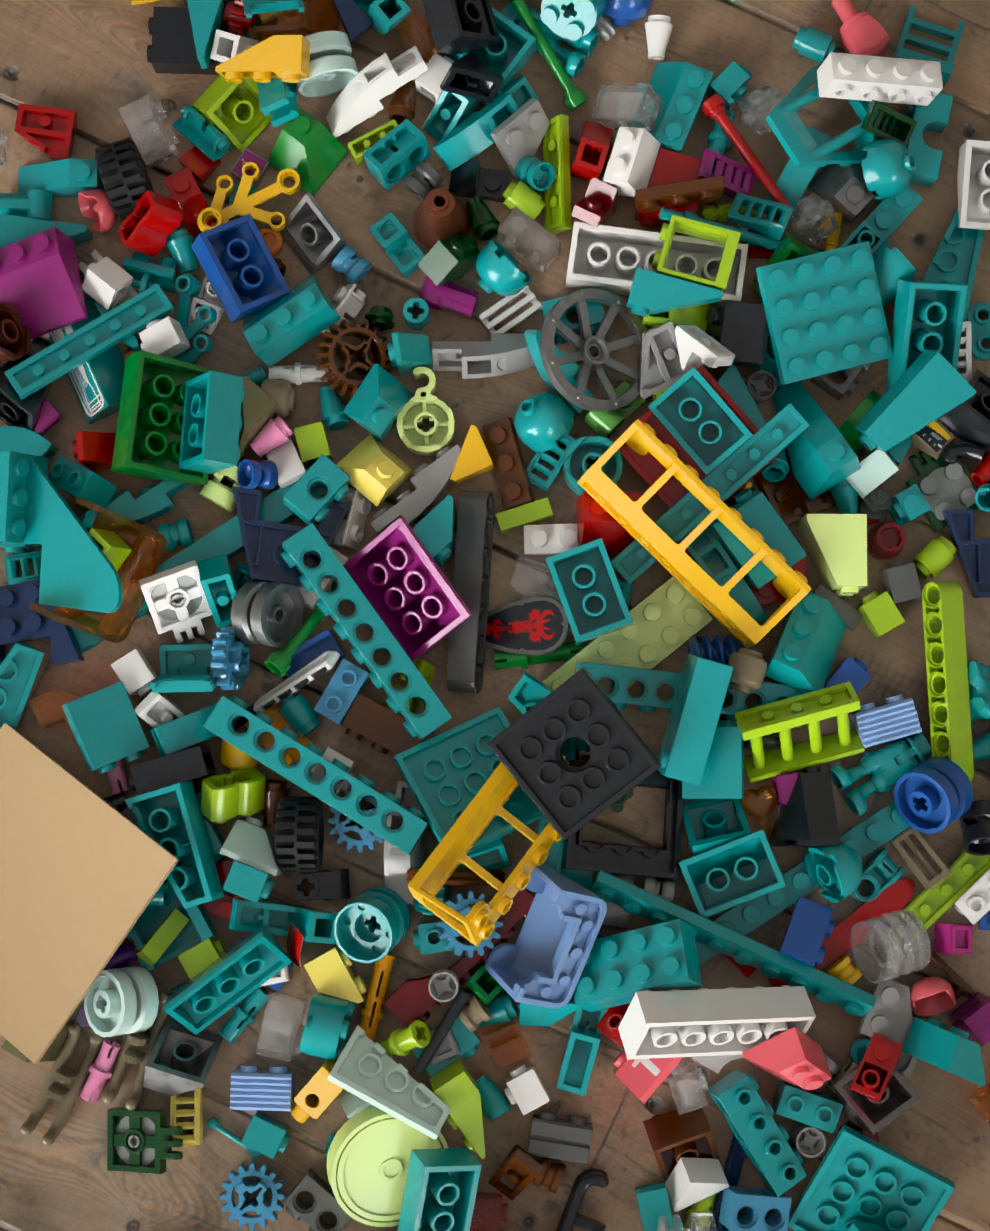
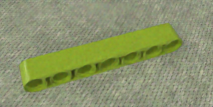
[922,581,974,782]

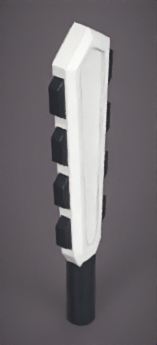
[235,650,340,729]

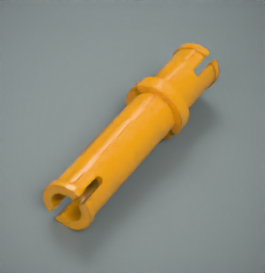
[360,954,395,1043]

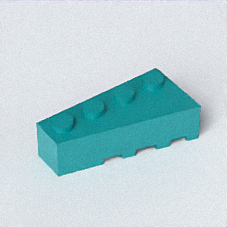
[125,781,225,909]

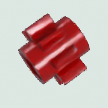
[223,0,258,36]

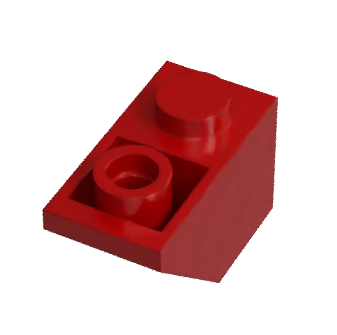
[570,120,613,182]
[72,431,116,471]
[850,1032,903,1102]

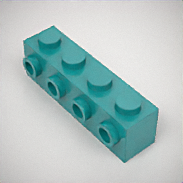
[707,1069,807,1197]

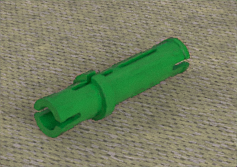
[493,642,582,671]

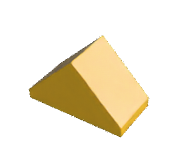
[450,425,494,485]

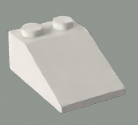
[957,140,990,230]

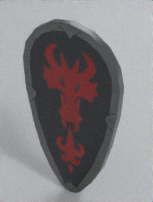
[485,596,570,655]

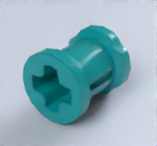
[403,297,430,330]

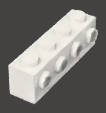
[817,52,943,106]

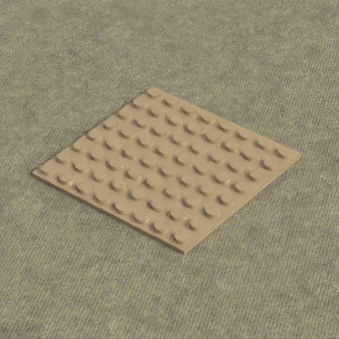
[0,723,179,1064]

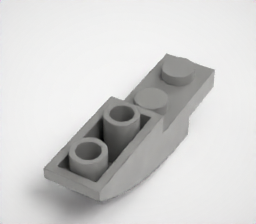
[432,333,535,379]
[370,444,461,535]
[384,781,425,905]

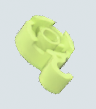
[396,367,455,456]

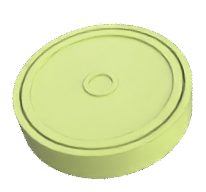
[326,1105,448,1227]

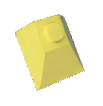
[336,434,413,507]

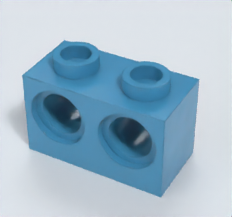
[314,658,370,726]
[719,1186,792,1231]

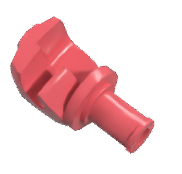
[831,0,890,57]

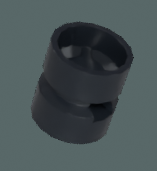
[959,800,990,856]

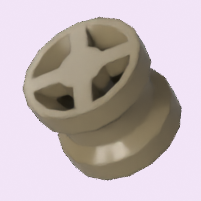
[458,994,493,1032]

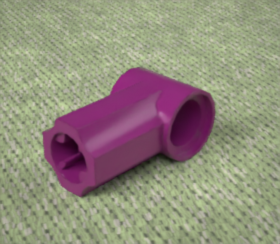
[418,275,479,317]

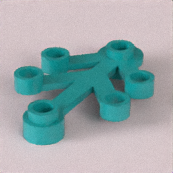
[161,273,217,364]

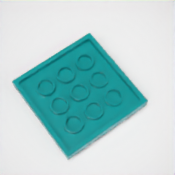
[755,241,893,385]
[394,706,544,854]
[788,1125,955,1231]

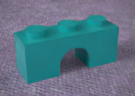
[905,93,953,187]

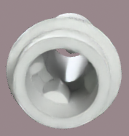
[645,15,673,60]

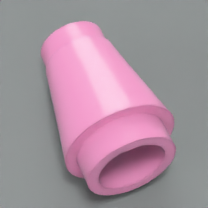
[249,415,294,457]

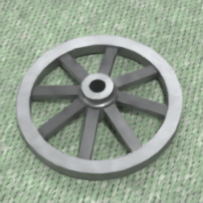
[540,288,647,412]

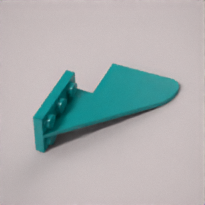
[0,451,123,613]

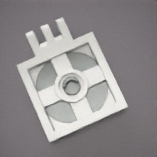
[138,560,212,644]

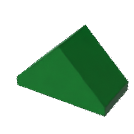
[466,961,503,1005]

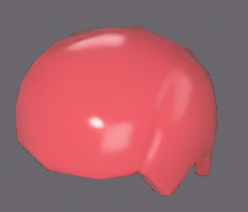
[78,188,117,233]
[910,976,956,1016]

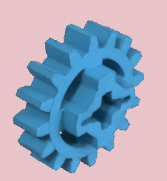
[210,626,251,690]
[328,790,384,853]
[436,891,503,958]
[219,1161,286,1231]

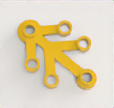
[197,162,301,232]

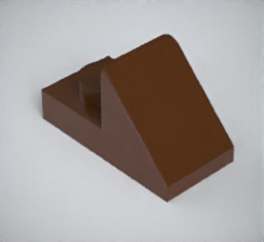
[488,1145,543,1201]

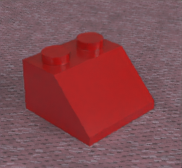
[576,492,641,557]

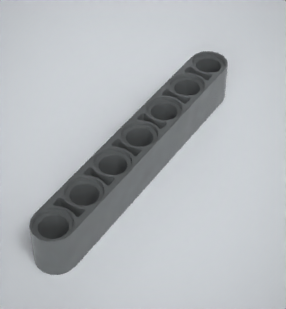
[447,491,495,693]

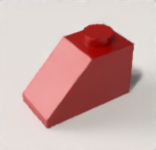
[163,167,216,240]

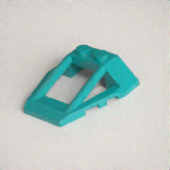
[765,64,892,167]

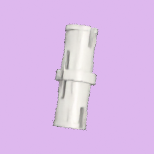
[269,362,328,386]

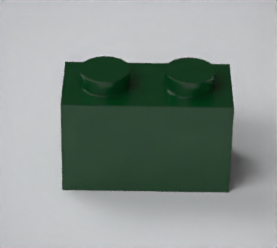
[418,233,480,286]

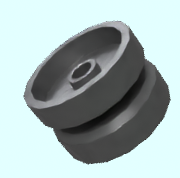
[231,580,306,648]

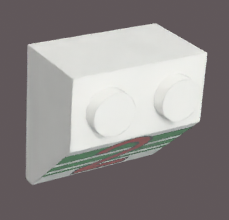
[599,127,661,197]

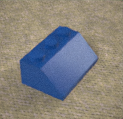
[191,213,291,323]

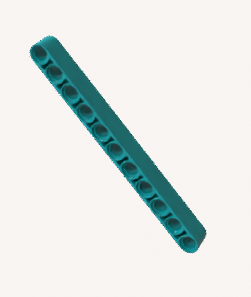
[70,458,333,654]

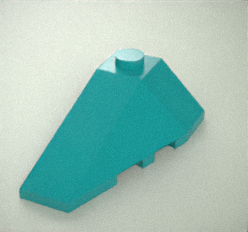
[773,381,861,501]

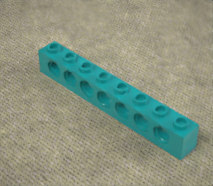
[281,523,452,741]
[575,661,804,728]
[203,695,429,855]

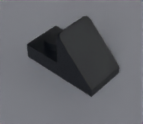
[449,161,509,203]

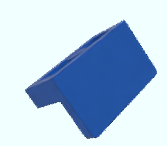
[287,629,346,677]

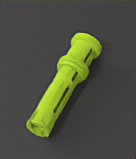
[378,1020,430,1057]

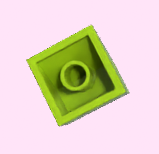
[192,75,271,153]

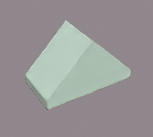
[846,449,900,499]

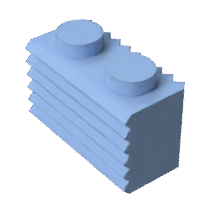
[850,694,922,748]
[230,1064,295,1111]

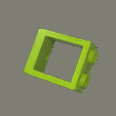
[651,214,741,297]

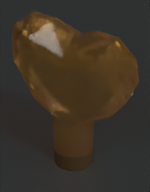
[739,785,778,834]

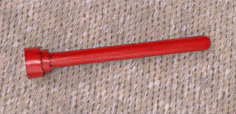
[700,93,792,207]

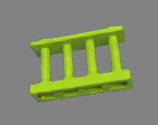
[734,681,865,783]

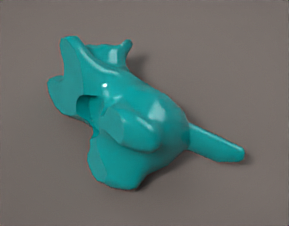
[967,660,990,722]

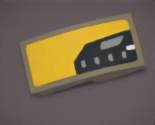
[909,419,955,460]

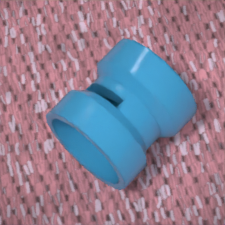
[331,245,372,285]

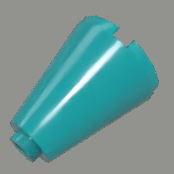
[872,240,923,307]

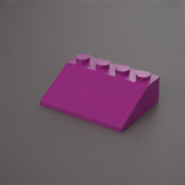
[0,227,88,340]
[343,516,472,661]

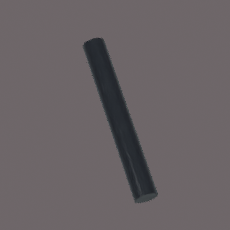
[413,989,470,1075]

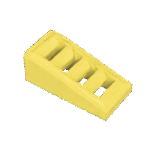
[170,1088,203,1146]

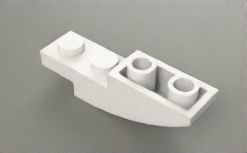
[326,45,429,138]

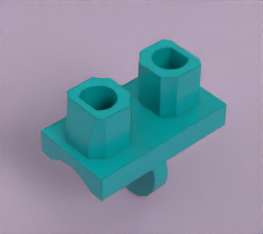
[122,251,177,293]

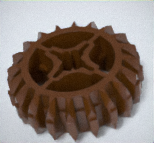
[314,318,391,398]

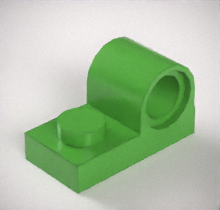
[584,380,645,438]

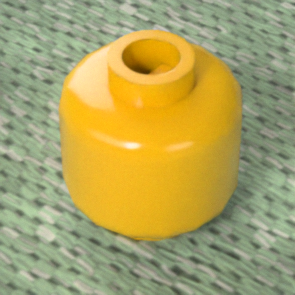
[220,729,258,773]

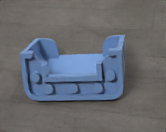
[484,863,607,1009]

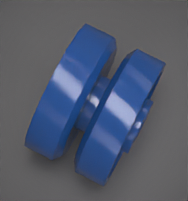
[893,757,973,834]

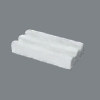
[479,285,541,334]

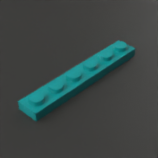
[4,283,174,400]

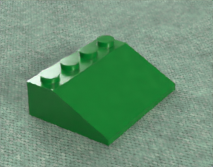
[111,350,221,485]

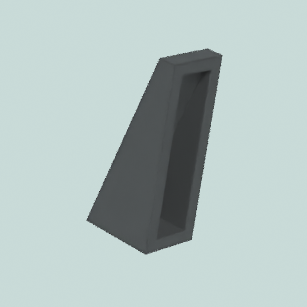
[812,583,862,631]

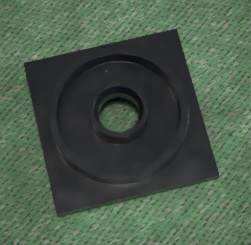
[487,667,662,841]

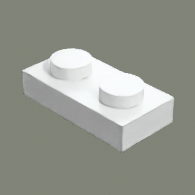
[524,524,578,555]

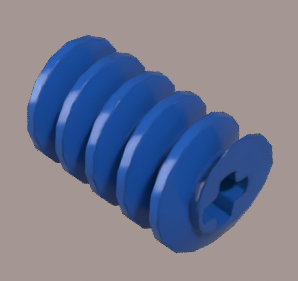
[688,635,750,664]

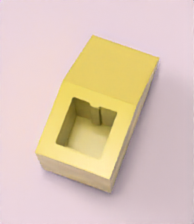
[304,945,368,1004]

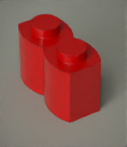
[118,190,183,256]

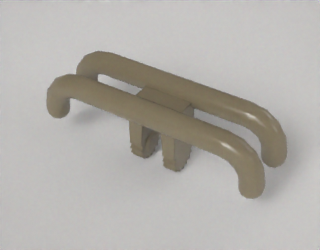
[102,992,170,1110]
[20,1023,103,1146]

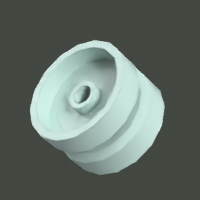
[297,30,358,98]
[83,966,159,1037]

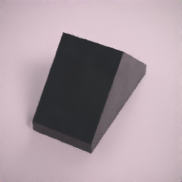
[440,51,504,103]

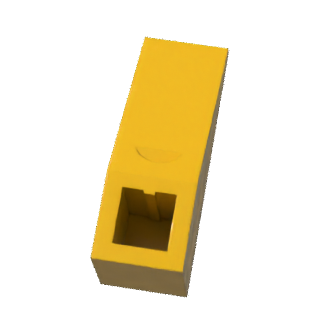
[215,35,310,83]

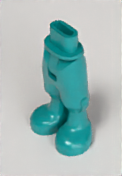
[501,1,600,78]
[829,732,932,816]

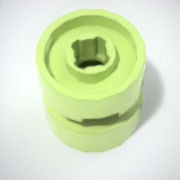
[199,466,242,513]

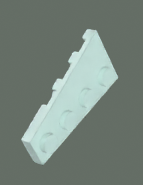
[327,1025,451,1140]

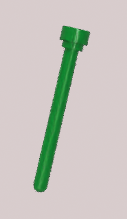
[511,0,589,111]
[264,584,338,677]

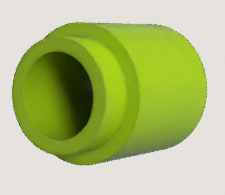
[502,180,546,222]
[913,536,957,579]

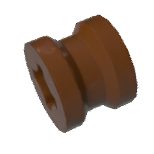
[532,1157,566,1194]

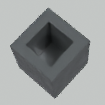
[880,560,922,605]

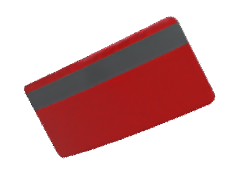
[287,922,303,973]

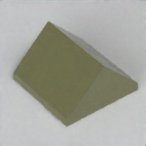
[238,376,278,457]

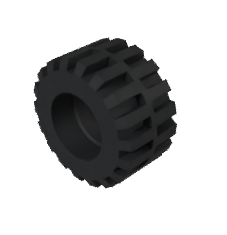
[95,137,154,219]
[275,796,324,872]

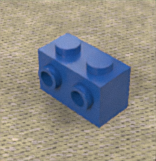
[779,896,836,967]

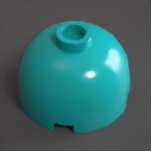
[862,139,916,200]
[476,238,532,296]
[514,392,574,452]
[804,842,863,903]

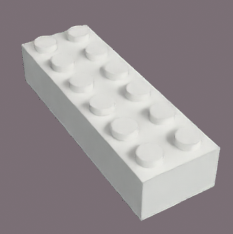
[565,221,748,302]
[618,985,816,1060]

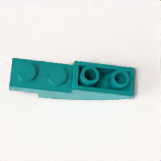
[433,76,539,171]
[839,185,924,256]
[81,481,191,531]
[679,523,767,624]

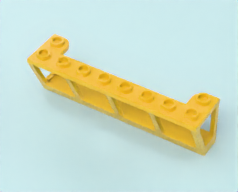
[577,419,812,649]
[407,762,562,947]

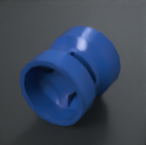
[237,459,278,490]

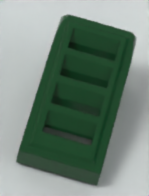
[861,100,917,147]

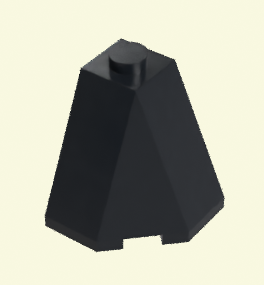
[0,337,53,430]
[768,767,841,847]

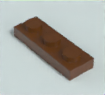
[634,175,725,213]
[482,417,535,510]

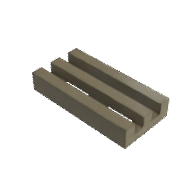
[890,827,952,891]

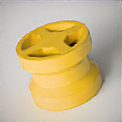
[824,954,863,985]

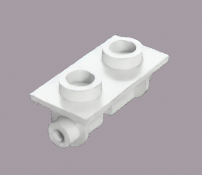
[321,284,367,339]
[333,488,371,551]
[954,868,990,925]

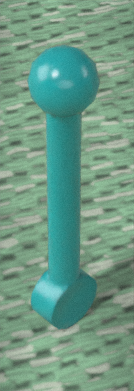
[207,1117,261,1158]

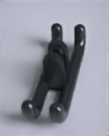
[556,1168,609,1231]

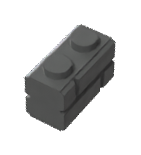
[527,1110,593,1164]

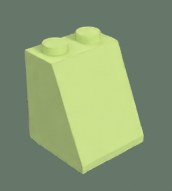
[798,514,868,597]

